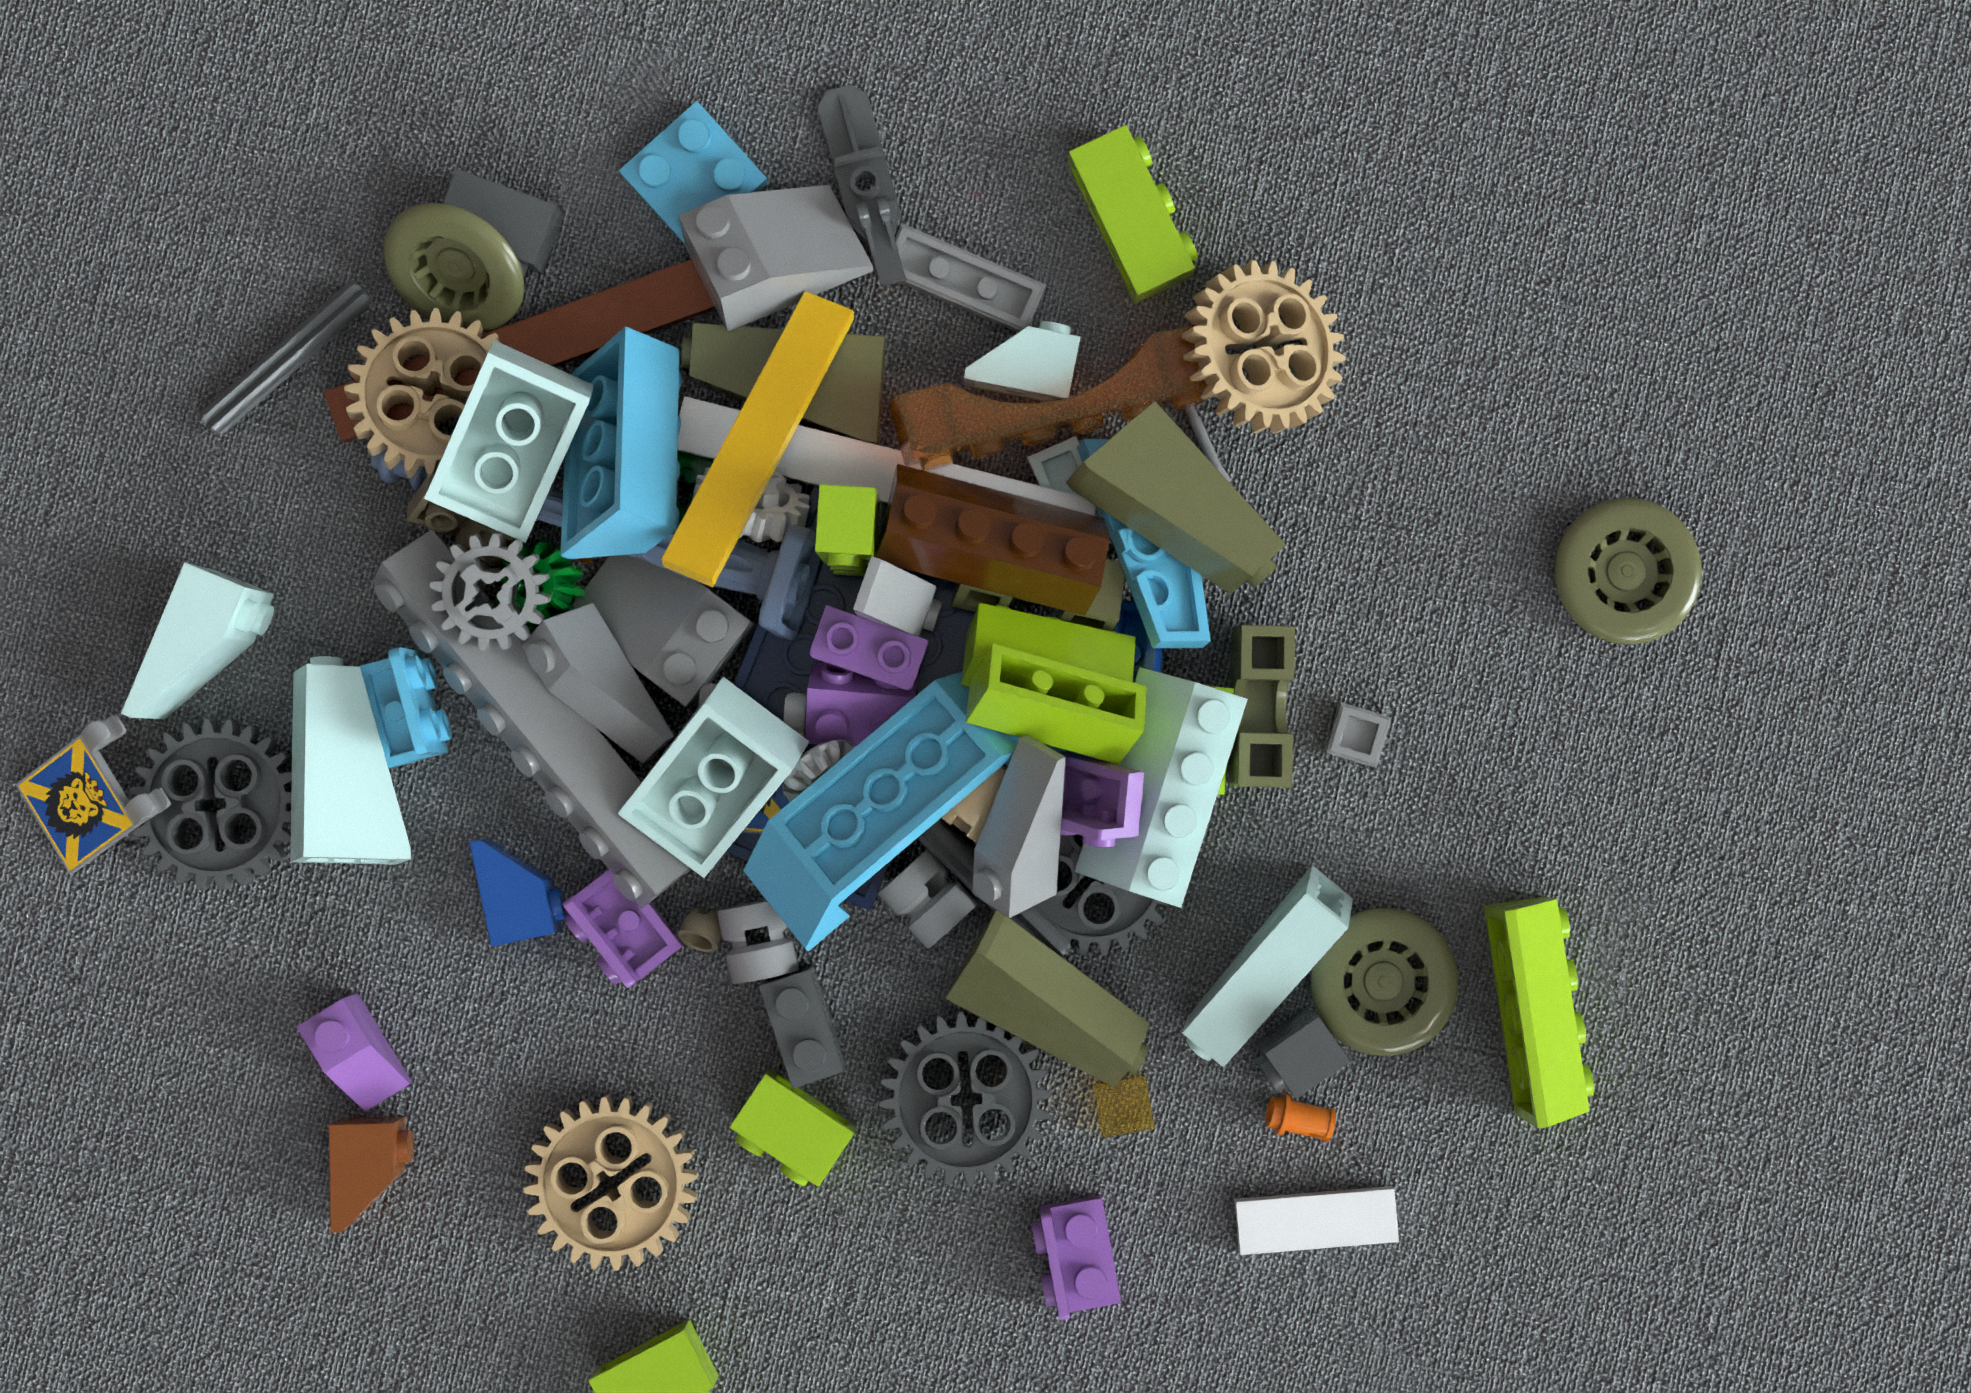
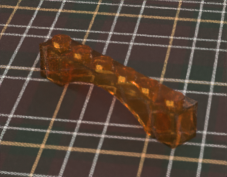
[889,324,1208,471]

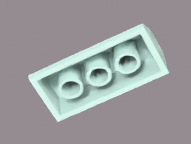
[1074,667,1248,908]

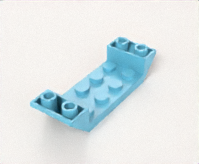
[743,672,1050,951]

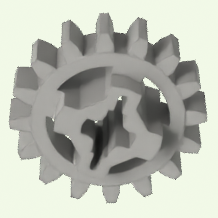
[430,533,551,651]

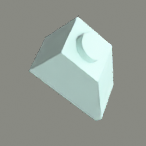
[964,321,1081,406]

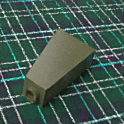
[681,323,886,445]
[1065,401,1286,594]
[945,910,1150,1087]

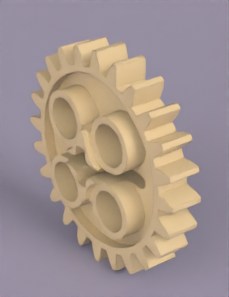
[1182,260,1346,434]
[344,308,500,478]
[523,1094,699,1271]

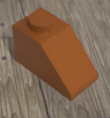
[329,1116,414,1233]

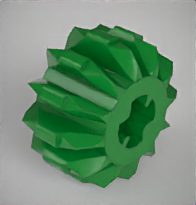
[494,541,586,632]

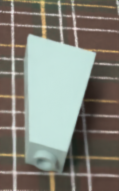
[290,656,411,865]
[1182,865,1353,1067]

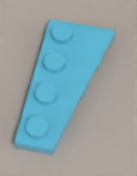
[1077,439,1211,648]

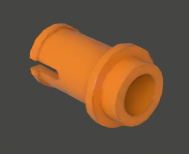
[1265,1093,1336,1142]

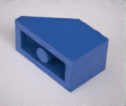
[469,838,568,947]

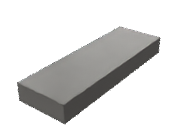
[895,223,1046,333]

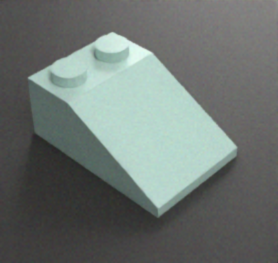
[424,340,593,543]
[121,562,274,719]
[618,677,809,878]

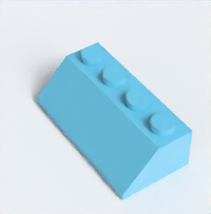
[560,326,682,559]

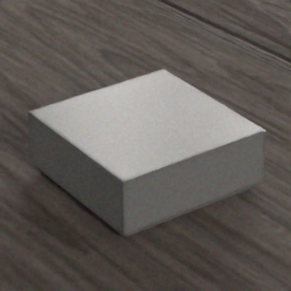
[1324,702,1392,768]

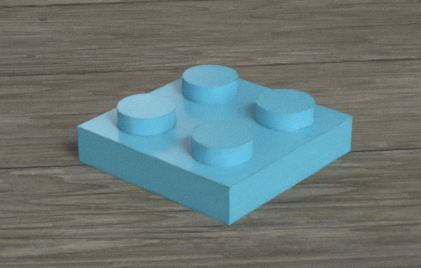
[619,101,769,245]

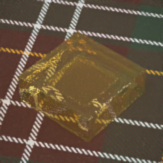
[1093,1074,1155,1138]

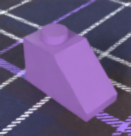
[296,993,412,1111]

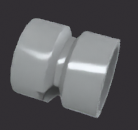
[878,848,978,949]
[716,899,799,984]

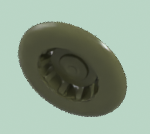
[383,203,524,332]
[1554,498,1702,645]
[1311,908,1459,1056]

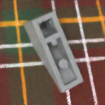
[853,556,943,637]
[521,603,674,764]
[972,734,1066,918]

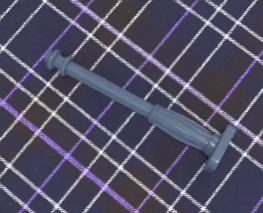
[371,450,822,641]

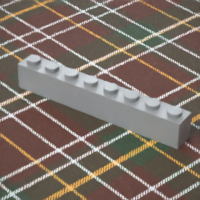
[372,529,691,909]

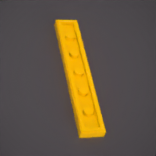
[661,291,854,587]

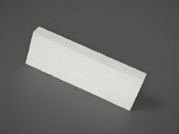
[1234,1186,1399,1255]

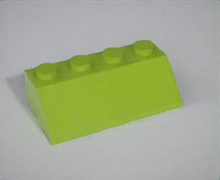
[1483,896,1594,1128]

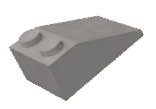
[678,185,873,332]
[572,555,756,708]

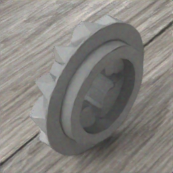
[782,740,855,802]

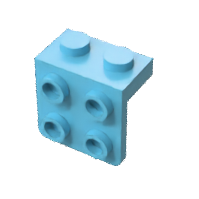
[358,647,452,769]

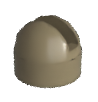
[677,907,722,952]

